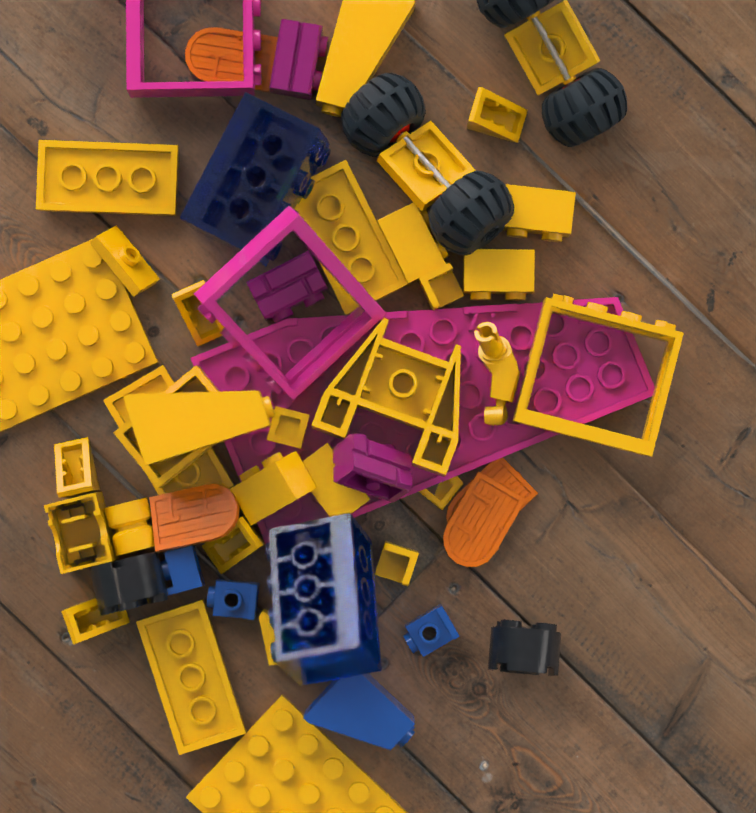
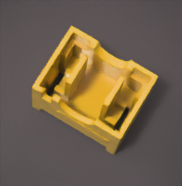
[44,492,119,574]

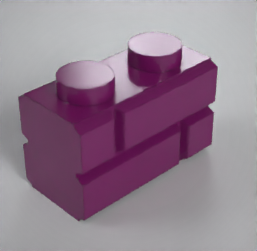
[269,19,329,100]
[246,250,328,323]
[333,433,412,503]

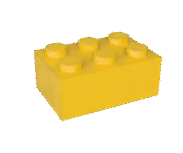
[113,365,220,488]

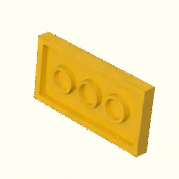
[36,140,179,216]
[284,160,408,315]
[103,365,234,495]
[136,599,247,755]

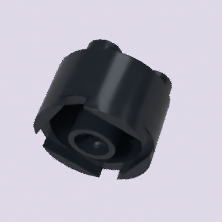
[89,552,168,616]
[488,620,561,676]

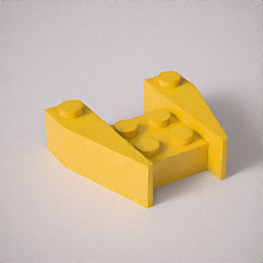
[311,318,461,477]

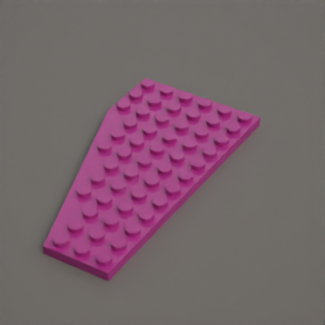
[190,297,655,552]

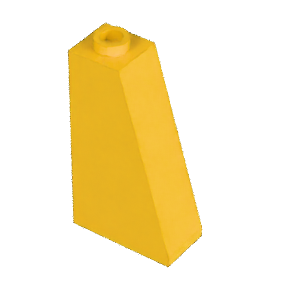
[316,0,416,117]
[123,390,275,466]

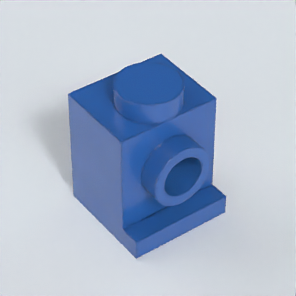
[161,545,205,596]
[207,579,259,620]
[403,604,459,657]

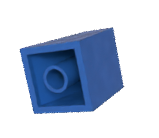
[303,659,415,750]

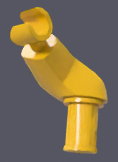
[474,322,520,425]

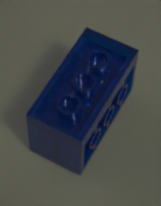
[180,92,331,266]
[265,513,382,686]

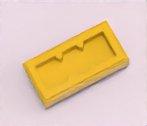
[90,225,160,297]

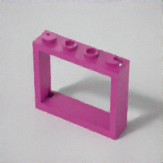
[126,0,262,98]
[194,206,387,400]

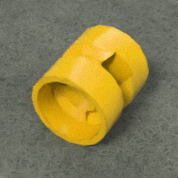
[103,497,155,556]

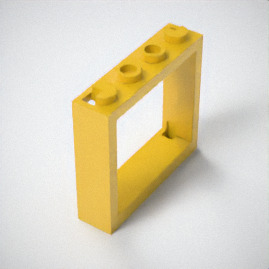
[512,293,684,457]

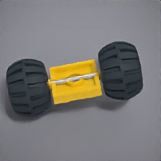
[476,0,627,147]
[341,73,514,255]

